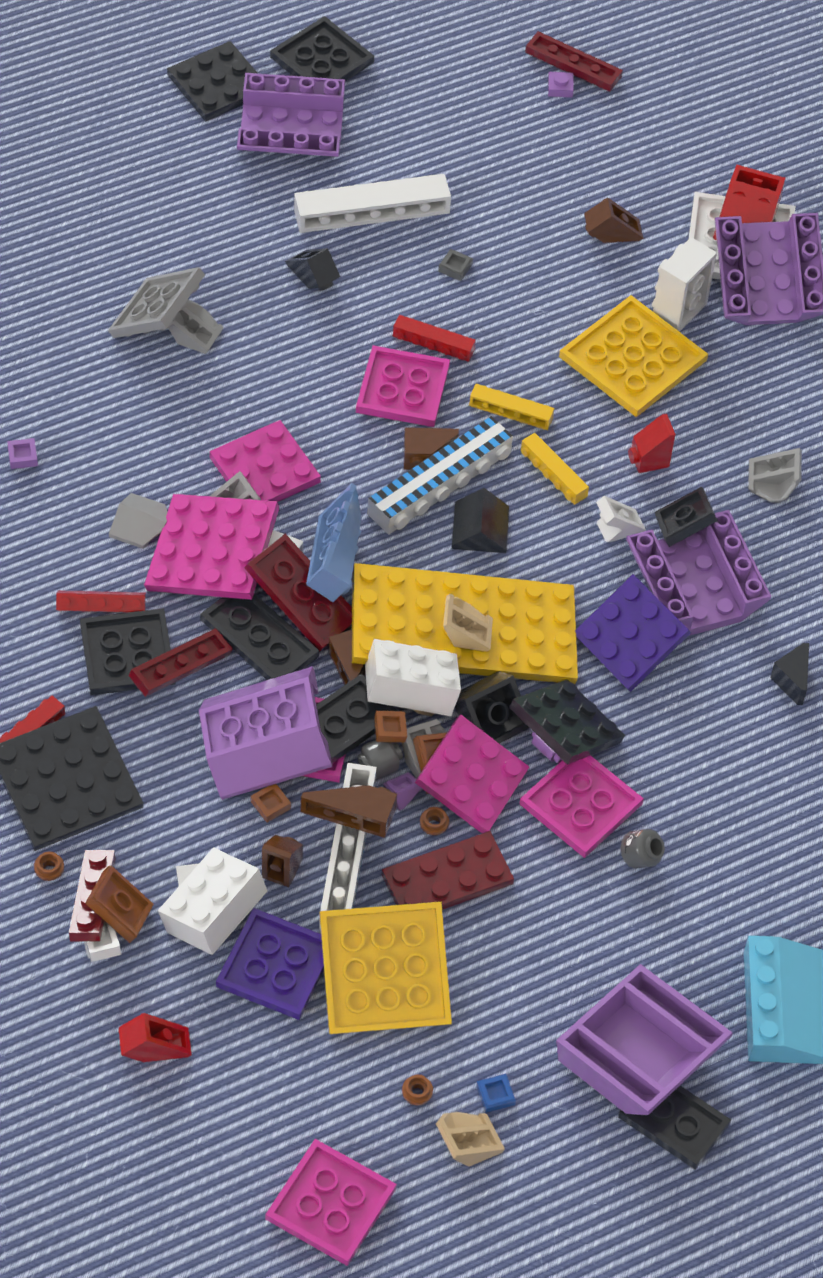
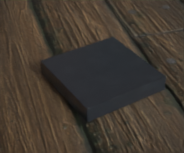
[654,487,718,547]

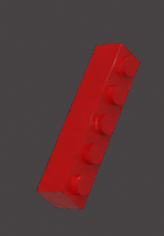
[393,314,476,362]
[56,590,146,612]
[0,695,65,743]

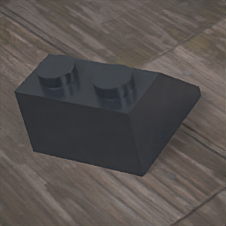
[455,671,530,744]

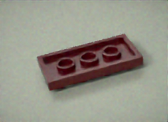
[244,533,352,652]
[381,831,514,910]

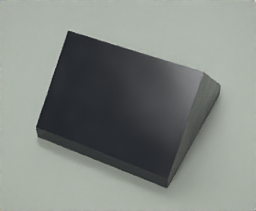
[451,488,509,553]

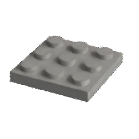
[108,267,205,338]

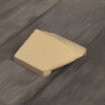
[443,594,493,652]
[436,1112,505,1167]

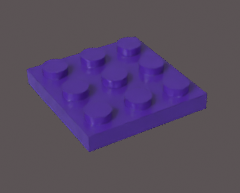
[575,574,691,692]
[216,908,324,1020]

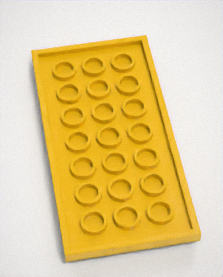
[352,563,578,684]

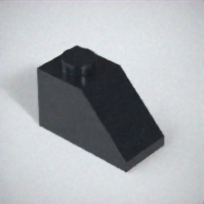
[285,248,340,291]

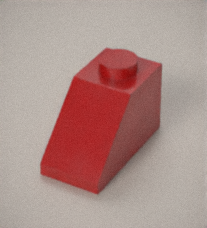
[628,413,676,473]
[118,1013,192,1062]

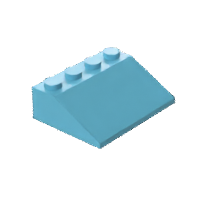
[743,935,823,1064]

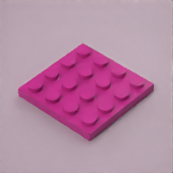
[144,494,279,600]

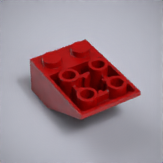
[713,164,786,240]

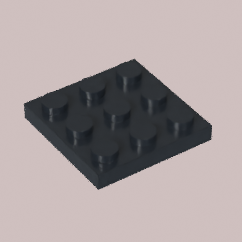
[270,16,374,81]
[167,41,258,122]
[80,608,176,695]
[509,679,625,765]

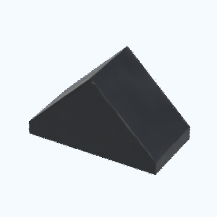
[770,643,809,706]

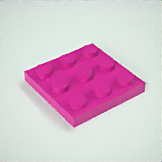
[356,345,450,427]
[210,420,321,502]
[414,715,529,833]
[520,755,644,858]
[265,1139,397,1266]

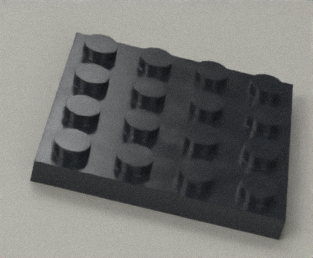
[0,706,143,851]

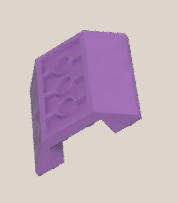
[237,73,345,157]
[715,213,823,325]
[626,510,771,636]
[199,666,332,800]

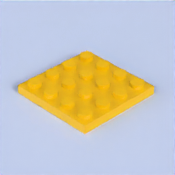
[559,295,708,417]
[319,902,452,1035]

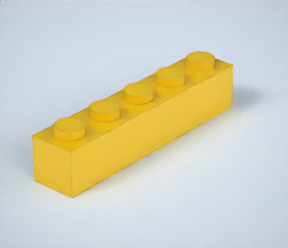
[469,384,554,431]
[521,433,589,505]

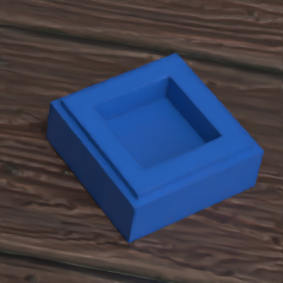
[476,1073,516,1113]

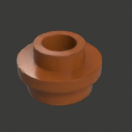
[420,807,449,835]
[34,851,64,881]
[402,1075,433,1105]

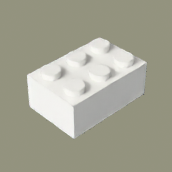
[652,237,717,332]
[365,639,461,716]
[158,847,267,955]

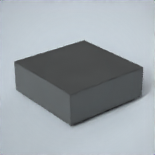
[438,249,473,281]

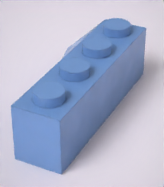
[306,483,362,602]

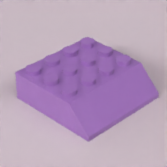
[556,964,733,1115]

